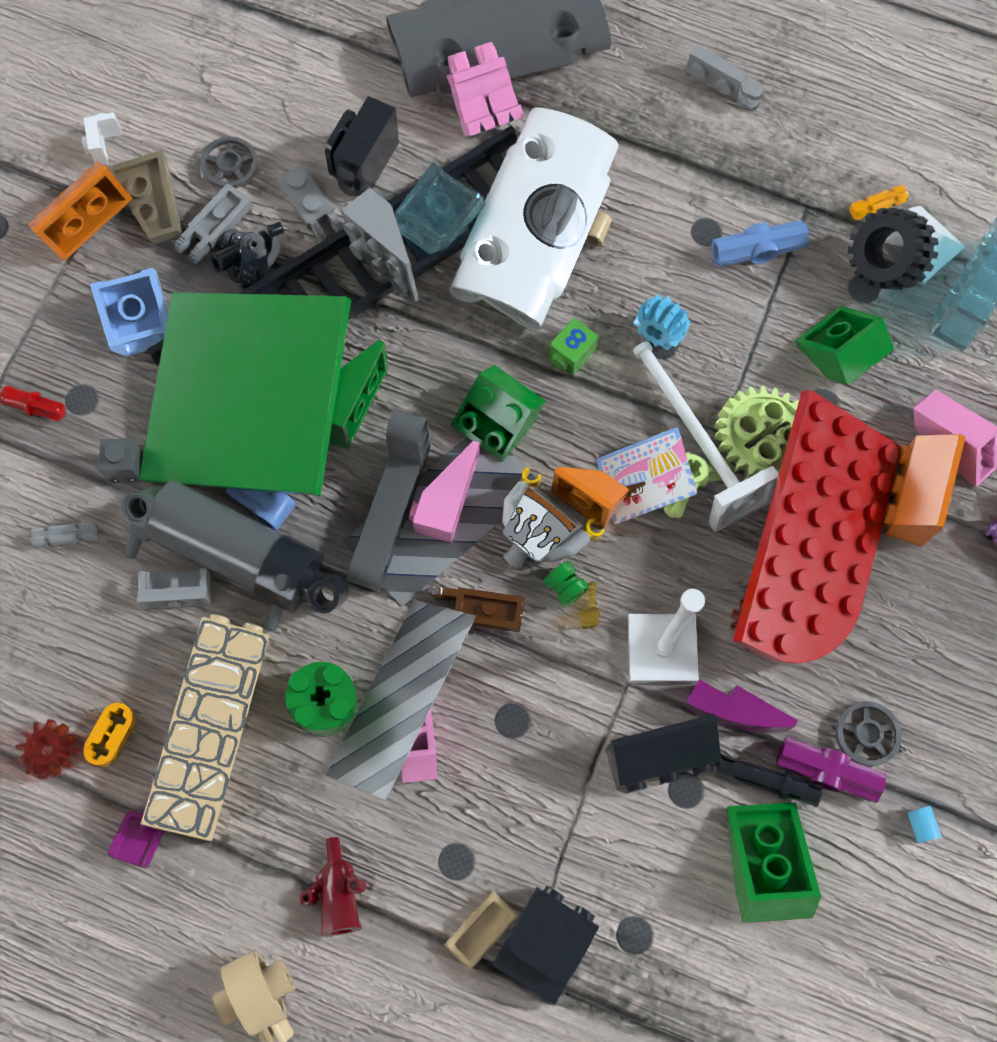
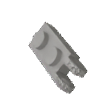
[685,45,764,112]
[276,164,343,242]
[174,183,253,265]

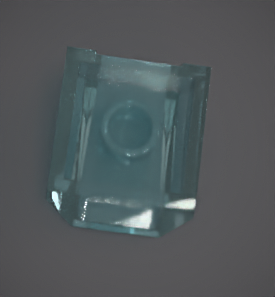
[394,162,486,254]

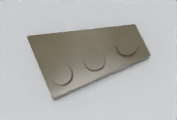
[107,150,182,244]

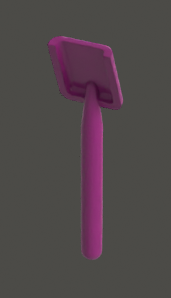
[107,793,164,869]

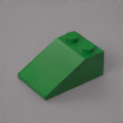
[329,340,389,450]
[726,802,821,923]

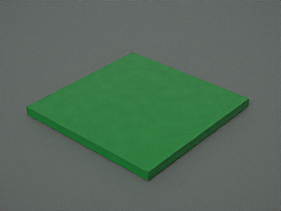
[139,292,351,496]

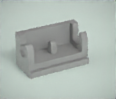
[137,568,212,610]

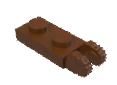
[430,587,525,632]

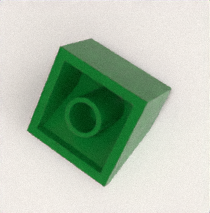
[795,306,894,385]

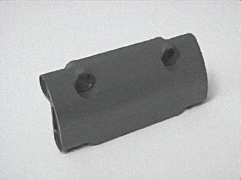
[386,0,611,97]

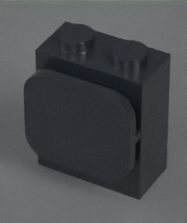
[325,96,399,197]
[491,885,600,1005]

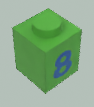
[548,318,599,376]

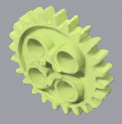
[714,386,799,480]

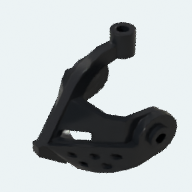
[221,221,284,289]

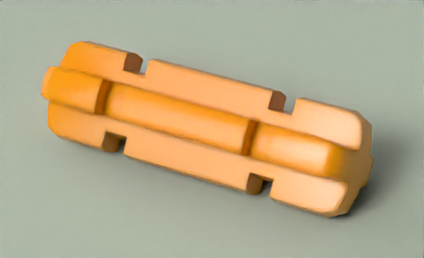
[849,185,909,220]

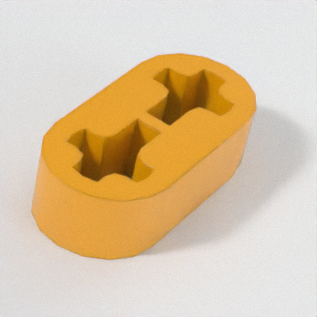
[83,702,136,767]

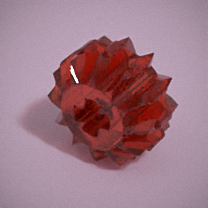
[15,719,79,780]

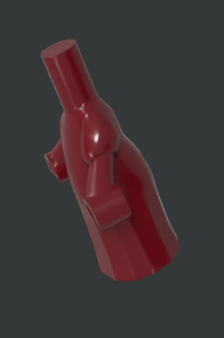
[299,837,366,937]

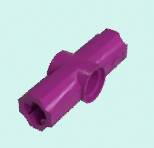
[775,737,887,803]

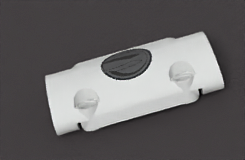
[449,107,619,330]

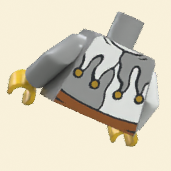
[502,468,605,569]

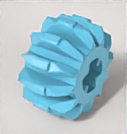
[633,294,691,350]

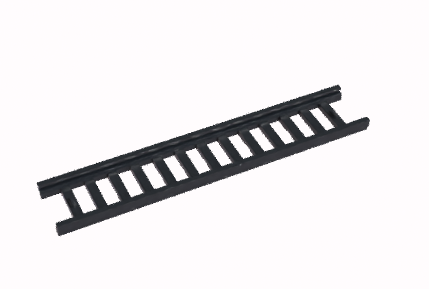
[147,125,518,366]

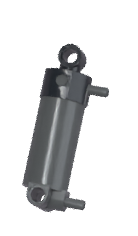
[121,480,349,631]

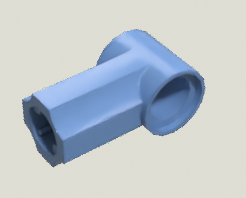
[226,489,296,531]

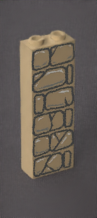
[141,614,270,842]

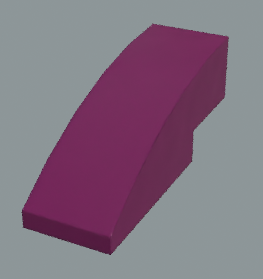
[682,679,798,732]

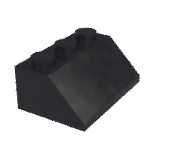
[605,714,721,794]

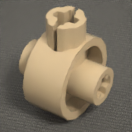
[212,949,295,1042]

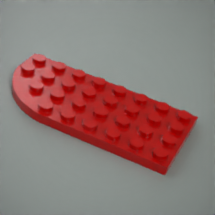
[733,389,902,663]

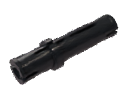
[715,753,823,808]

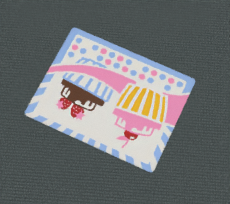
[596,427,697,524]

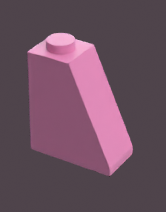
[913,390,997,487]

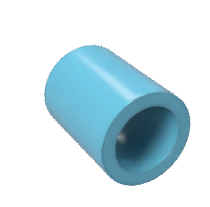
[907,806,942,843]

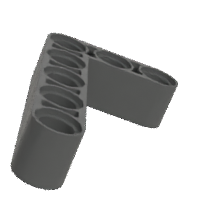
[347,409,431,591]

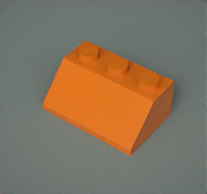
[28,161,133,261]
[883,434,966,546]

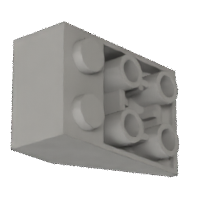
[341,188,419,302]

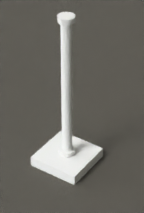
[633,341,779,532]
[627,589,705,683]

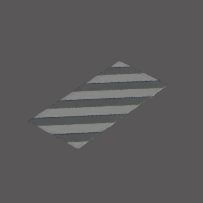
[343,437,542,606]
[326,601,476,800]

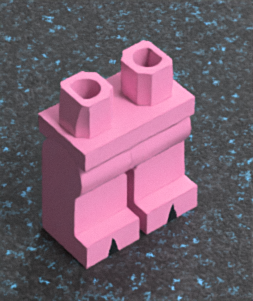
[446,42,525,136]

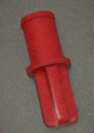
[0,385,66,422]

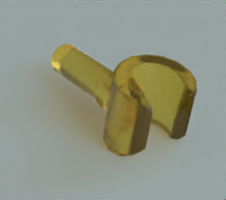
[579,581,600,629]

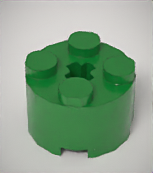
[285,662,358,736]

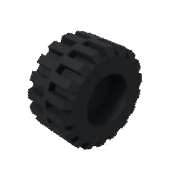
[848,208,939,290]

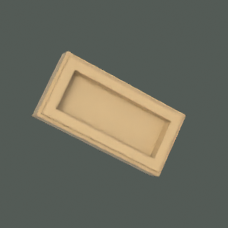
[444,891,519,970]

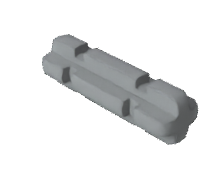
[30,521,98,548]

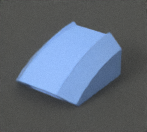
[90,268,168,356]

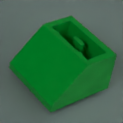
[451,365,546,462]

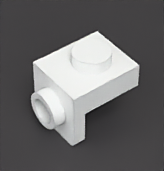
[81,113,122,165]

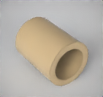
[585,211,612,247]

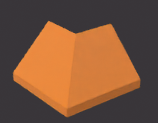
[551,467,629,529]

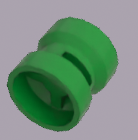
[543,561,590,608]

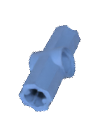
[711,220,809,267]

